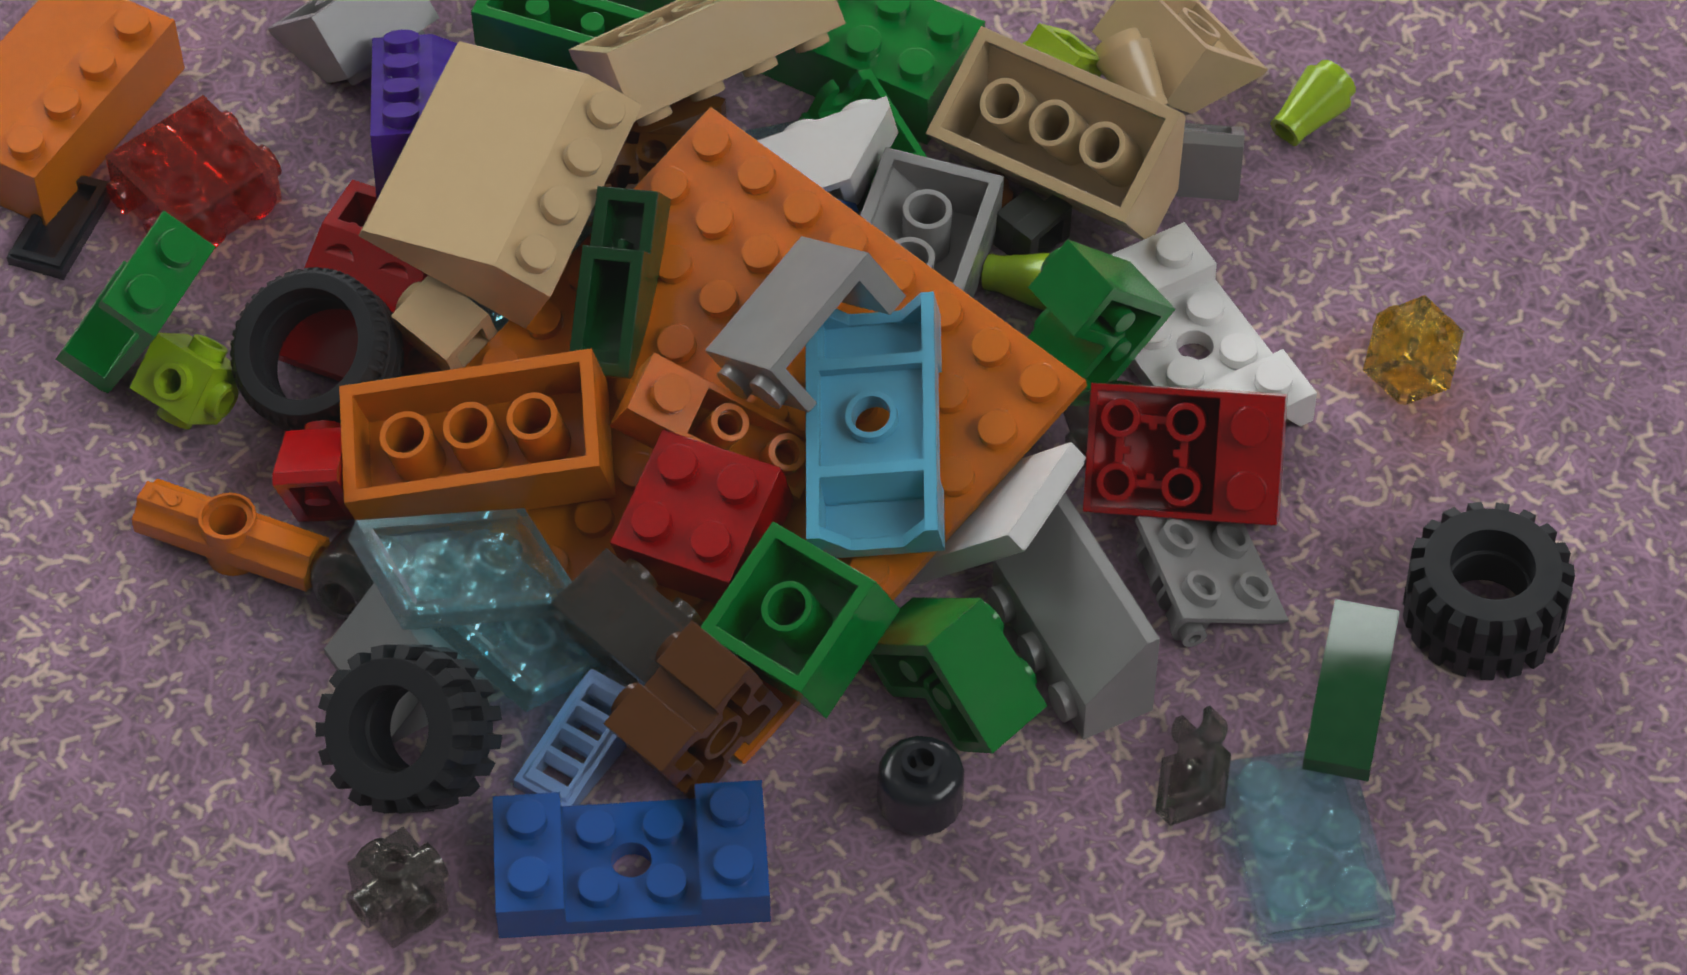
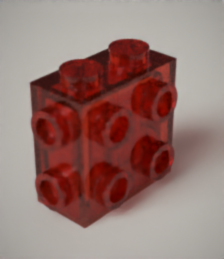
[105,95,282,249]

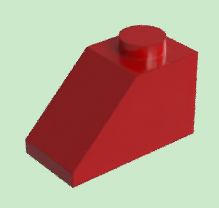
[272,420,354,522]

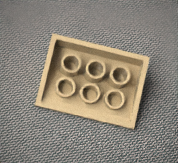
[359,41,642,329]

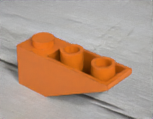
[609,352,806,500]

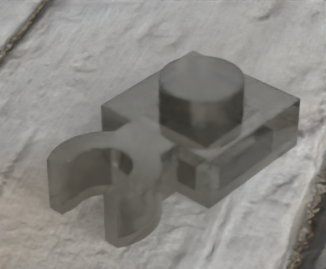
[1155,706,1231,826]

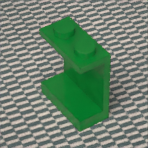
[55,210,216,393]

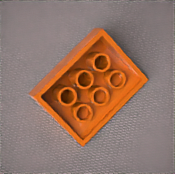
[0,0,185,226]

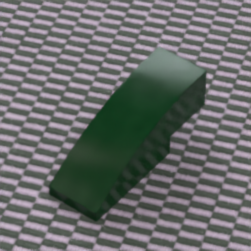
[569,186,671,379]
[1302,599,1400,782]

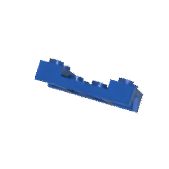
[492,780,771,939]

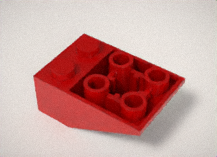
[278,179,428,381]
[1083,383,1288,526]

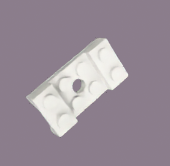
[1111,222,1317,427]

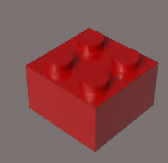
[610,429,794,604]

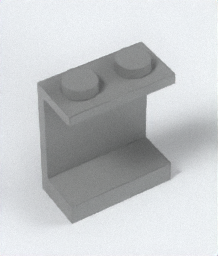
[705,236,906,413]

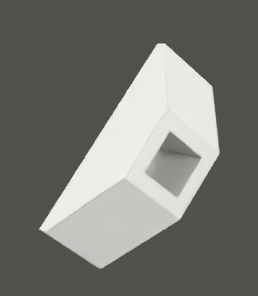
[757,96,898,205]

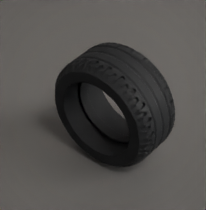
[230,267,404,431]

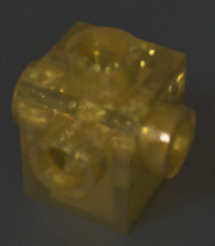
[1362,295,1464,405]

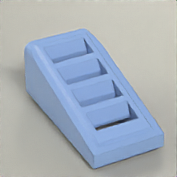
[514,669,627,806]

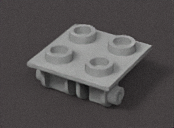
[1135,517,1289,647]

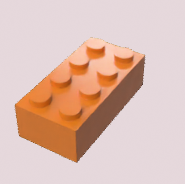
[339,348,616,534]

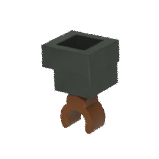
[989,170,1073,255]

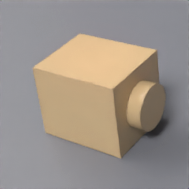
[391,275,497,370]

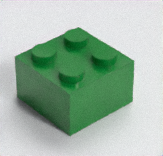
[701,521,900,719]

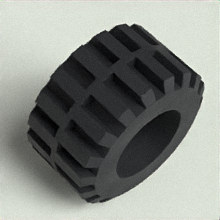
[1402,502,1575,680]
[315,644,502,814]

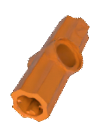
[131,478,331,592]

